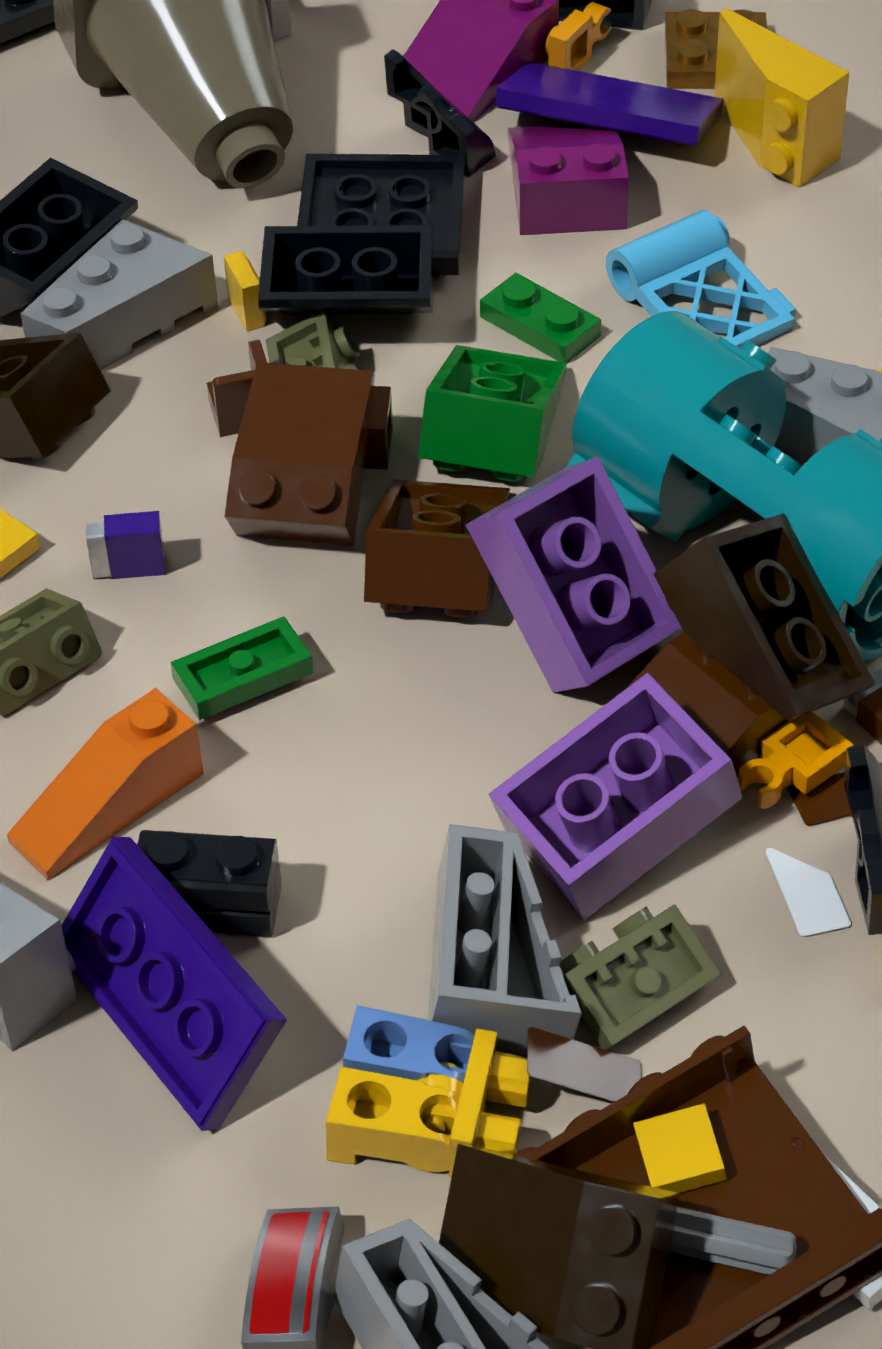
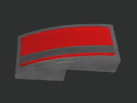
[241,1206,345,1349]

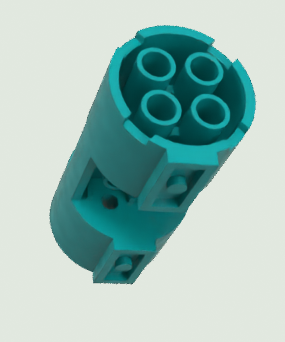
[565,311,882,664]

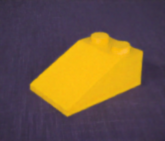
[714,8,850,188]

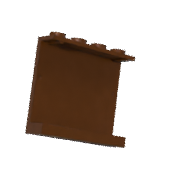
[513,1025,882,1349]

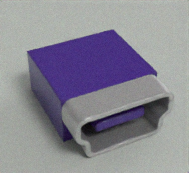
[86,511,166,579]

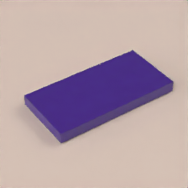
[495,61,724,146]
[61,836,287,1131]

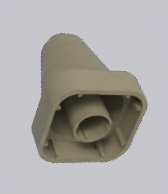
[53,0,293,188]

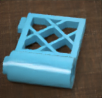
[606,210,796,348]

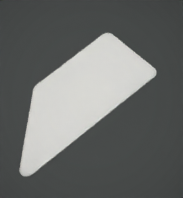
[765,848,851,937]

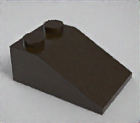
[0,332,111,460]
[654,513,876,721]
[439,1143,680,1349]

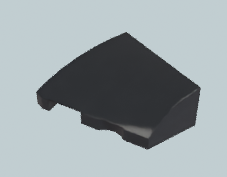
[384,49,496,178]
[844,746,882,935]

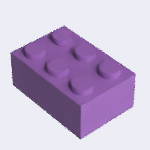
[466,457,681,693]
[488,673,743,921]

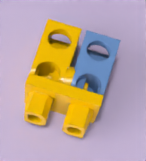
[325,1005,532,1177]

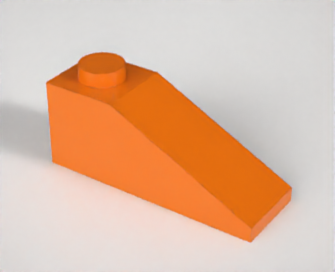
[7,688,204,880]

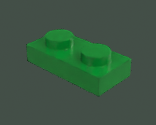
[480,272,601,363]
[170,616,314,721]

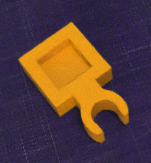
[545,2,611,71]
[738,712,854,809]

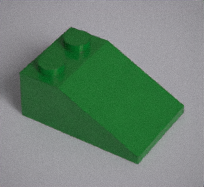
[418,345,567,481]

